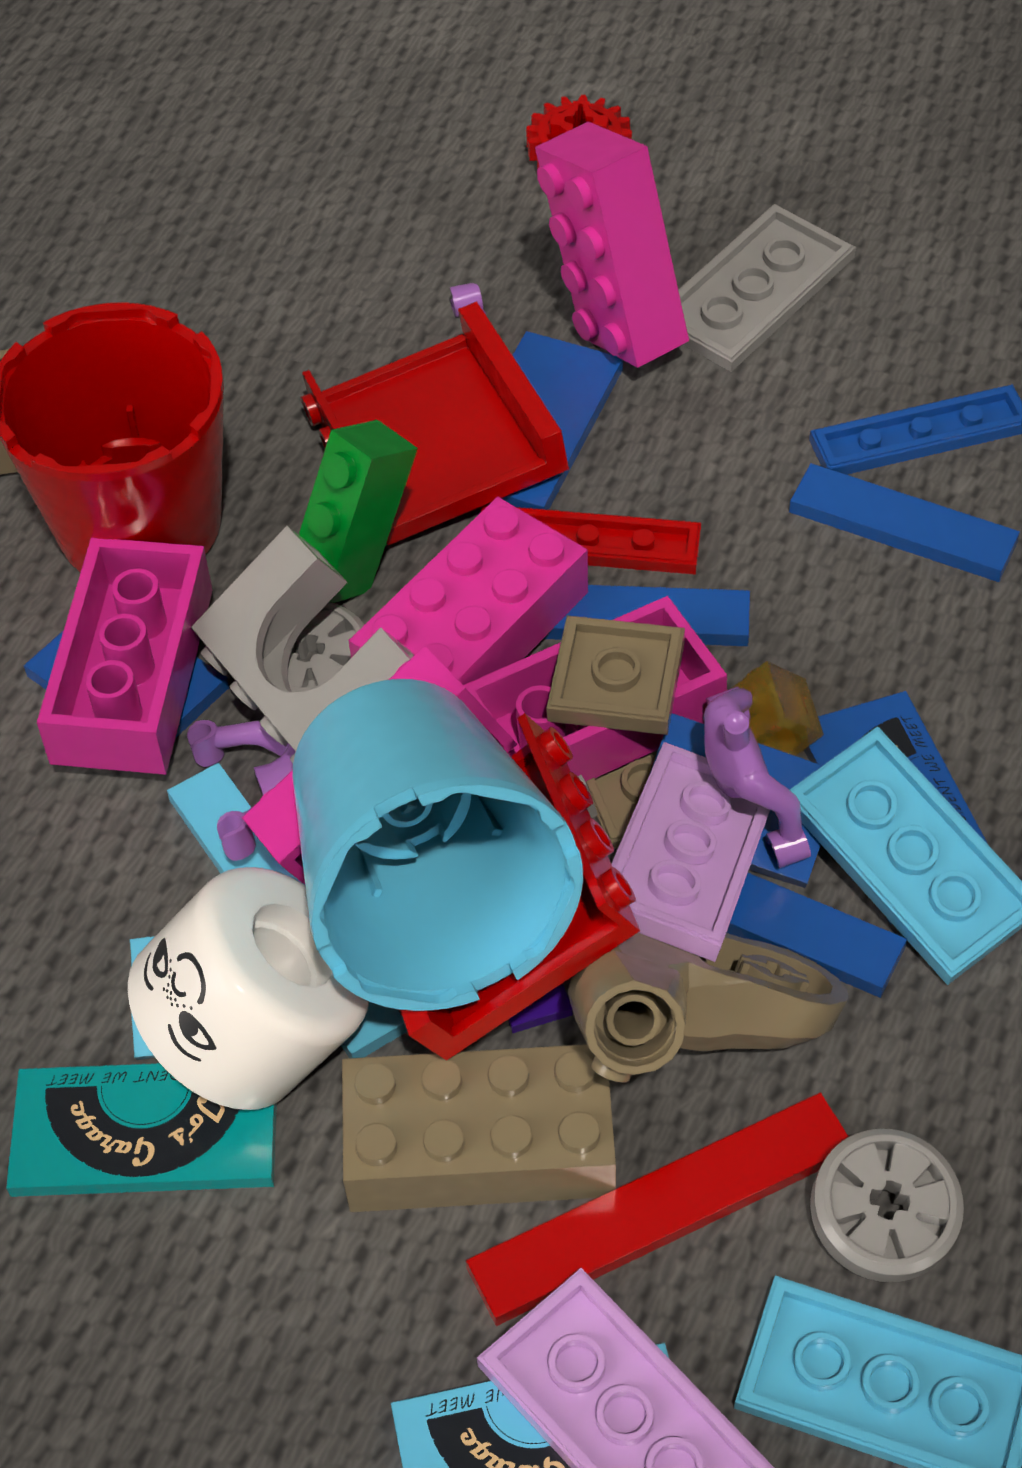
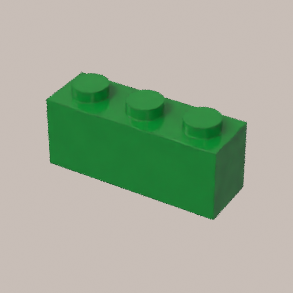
[299,420,418,603]

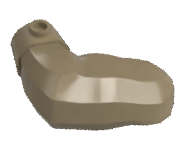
[568,933,849,1083]

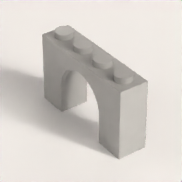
[191,526,414,763]

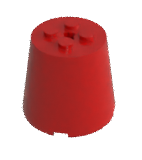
[0,302,224,572]

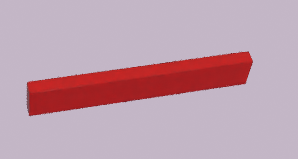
[466,1092,849,1326]

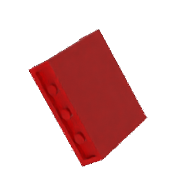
[300,301,569,545]
[400,713,640,1061]

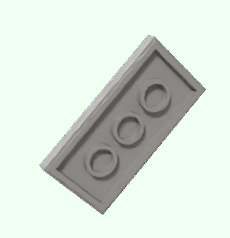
[678,204,856,372]

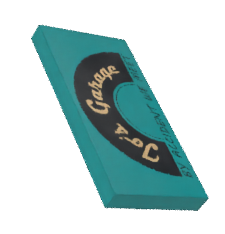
[6,1063,277,1197]

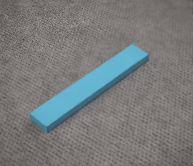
[167,762,408,1058]

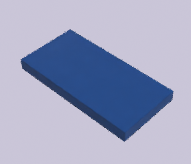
[501,331,623,510]

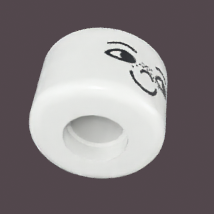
[128,867,369,1110]

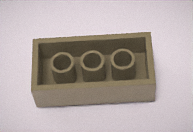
[342,1044,616,1212]

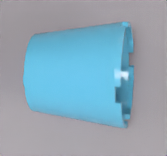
[292,679,583,1011]

